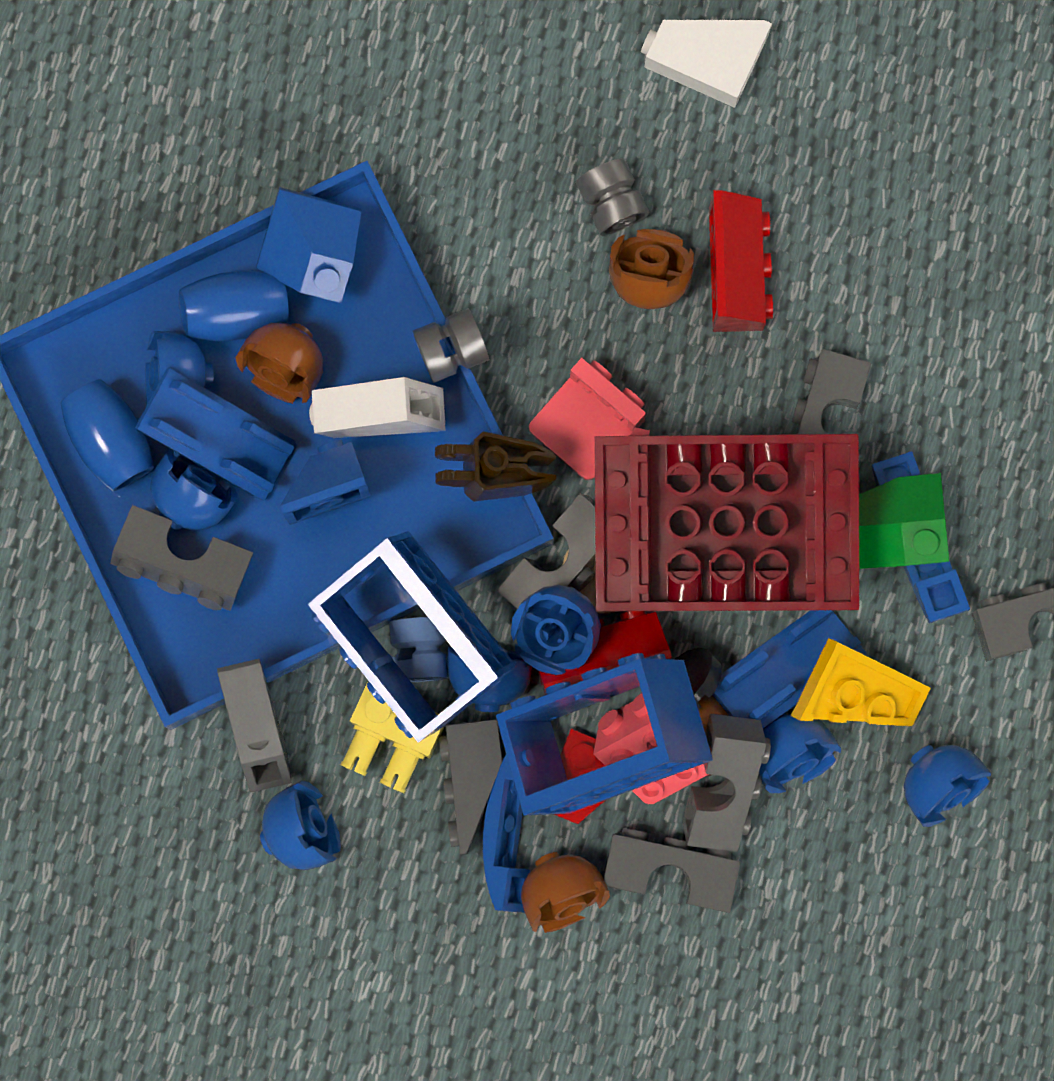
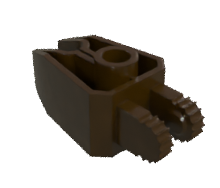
[435,431,556,502]

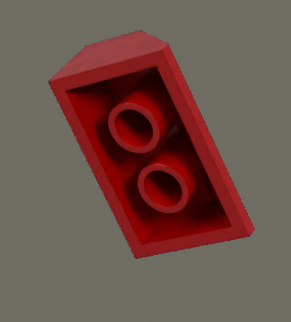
[709,190,773,332]
[538,611,672,695]

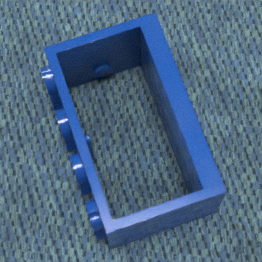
[308,531,517,743]
[496,653,713,816]

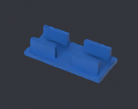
[135,367,296,501]
[713,610,867,729]

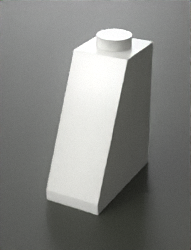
[641,20,772,108]
[309,377,446,438]

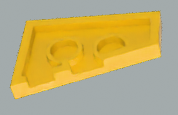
[791,638,931,726]

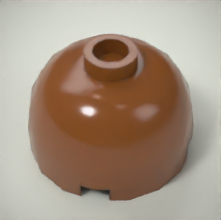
[609,229,694,310]
[235,323,323,403]
[521,852,610,933]

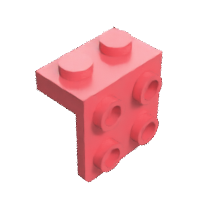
[529,358,646,480]
[593,693,709,804]

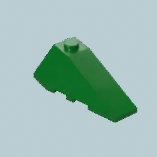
[859,472,949,569]

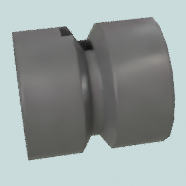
[576,158,650,236]
[413,308,489,383]

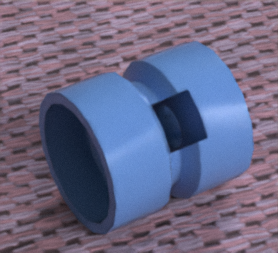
[389,617,448,682]

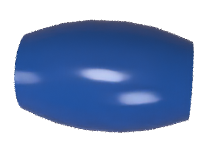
[179,271,289,341]
[60,379,154,491]

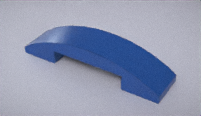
[871,451,970,624]
[483,754,530,913]

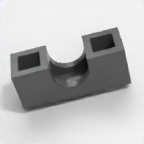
[792,349,871,434]
[497,493,596,609]
[110,505,253,611]
[972,583,1054,662]
[682,714,771,852]
[603,828,740,913]

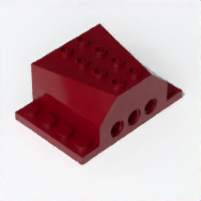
[594,434,859,611]

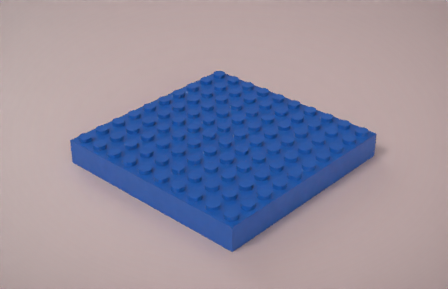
[0,161,554,730]

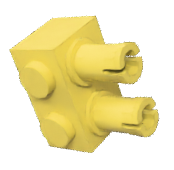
[340,682,445,794]

